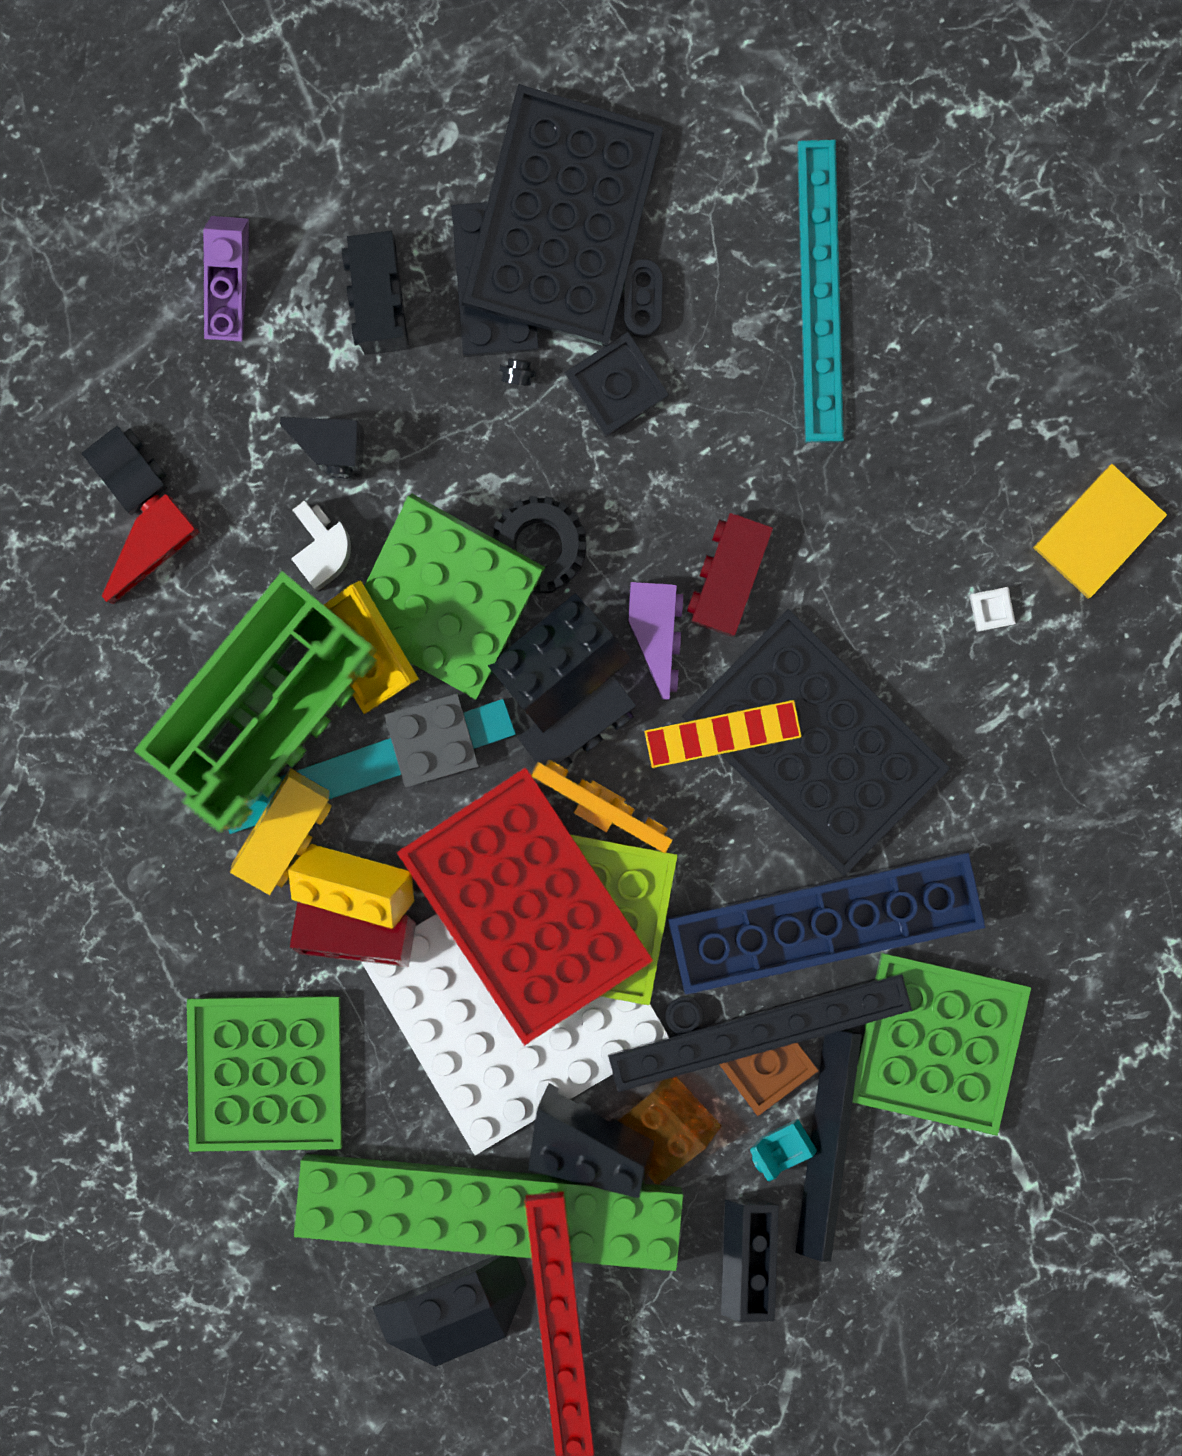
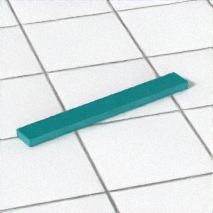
[797,140,844,443]
[228,699,516,834]

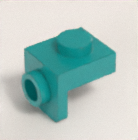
[750,1119,817,1182]

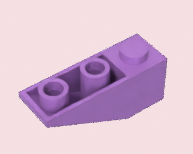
[204,216,249,341]
[628,582,683,700]

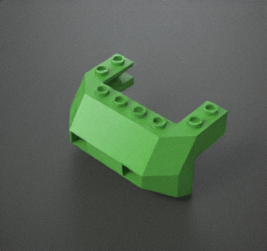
[134,571,377,832]

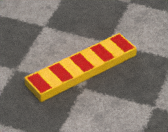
[644,700,801,768]

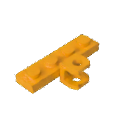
[531,760,673,853]

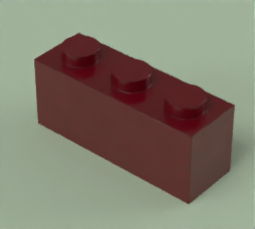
[687,513,773,637]
[290,902,416,968]

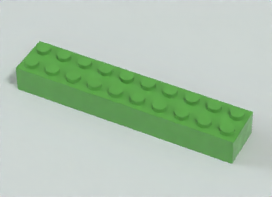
[294,1154,683,1271]

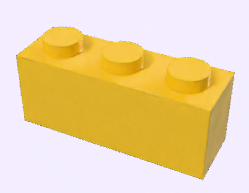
[230,768,332,895]
[288,844,414,929]

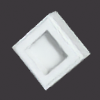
[969,587,1016,632]

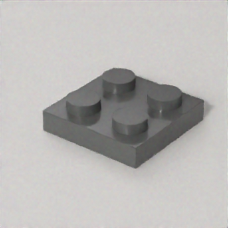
[384,693,479,788]

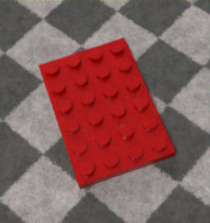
[397,767,653,1046]

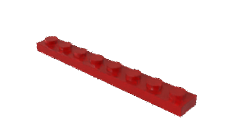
[525,1191,595,1456]

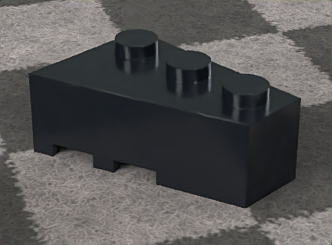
[342,230,409,355]

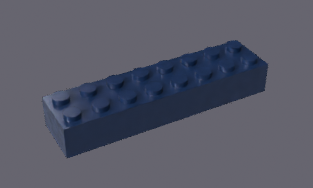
[667,851,985,995]

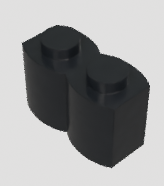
[81,425,167,515]

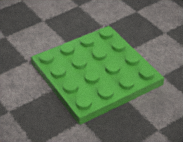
[364,493,546,699]
[853,952,1031,1136]
[187,996,342,1152]

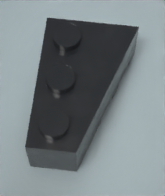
[528,1083,654,1199]

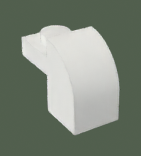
[291,501,351,591]

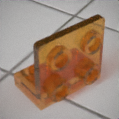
[617,1077,722,1185]

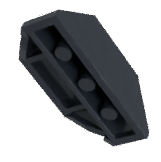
[372,1255,527,1367]

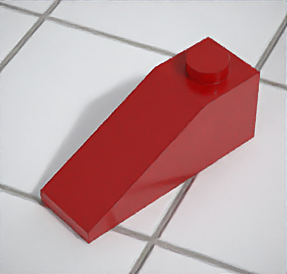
[102,494,200,604]

